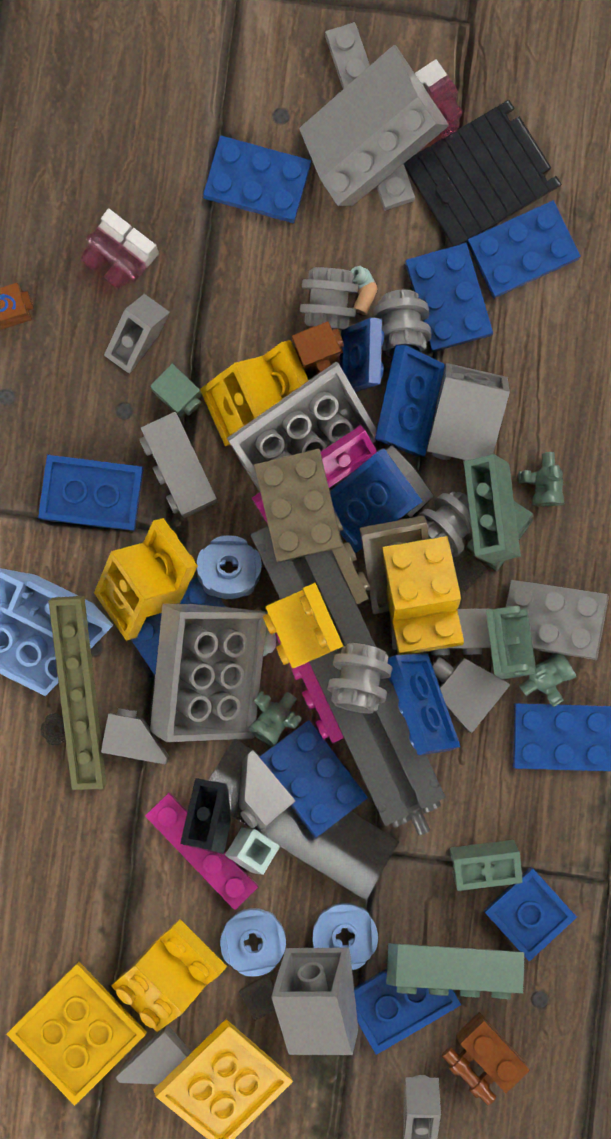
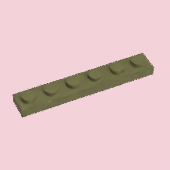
[48,596,107,790]

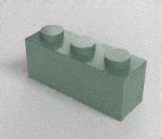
[464,454,521,563]

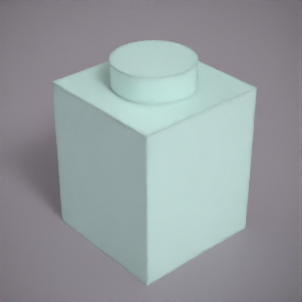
[225,827,280,875]

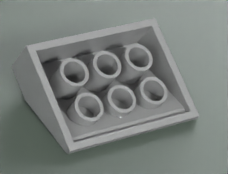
[299,45,450,206]
[227,362,377,491]
[150,604,268,742]

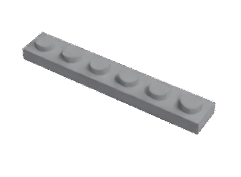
[325,22,415,211]

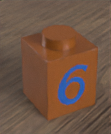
[0,283,34,330]

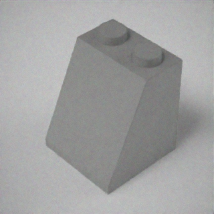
[427,363,510,462]
[271,948,358,1055]

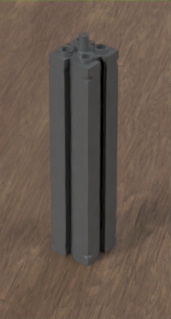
[250,526,446,836]

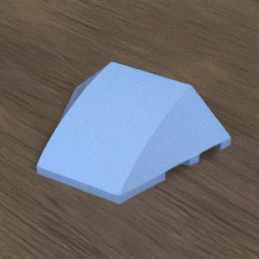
[0,568,113,696]

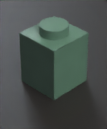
[150,363,202,418]

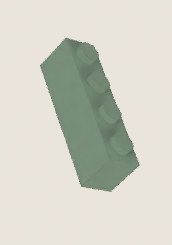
[386,943,524,999]

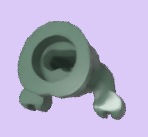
[518,452,565,507]
[519,653,577,707]
[249,691,302,747]

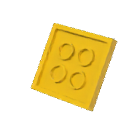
[6,962,147,1106]
[153,1019,293,1139]

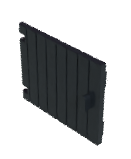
[404,100,562,246]

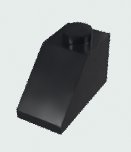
[180,778,231,854]

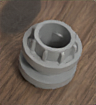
[300,267,358,329]
[373,290,432,358]
[418,492,473,557]
[327,643,392,714]

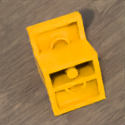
[200,340,309,447]
[94,518,198,641]
[382,536,464,655]
[262,583,343,669]
[111,919,227,1032]

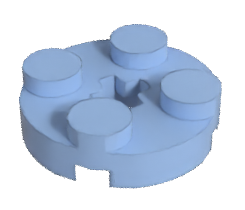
[197,535,262,599]
[313,903,378,970]
[220,908,286,977]

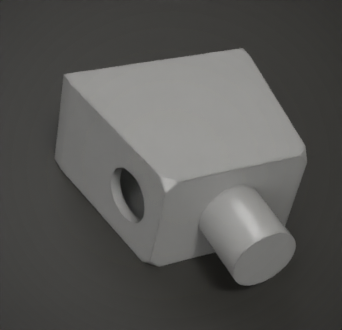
[432,656,510,733]

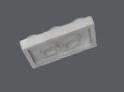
[506,580,609,660]

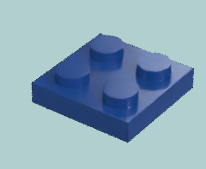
[340,317,384,392]
[483,867,577,961]

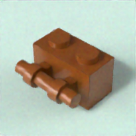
[292,321,344,377]
[442,1012,530,1106]

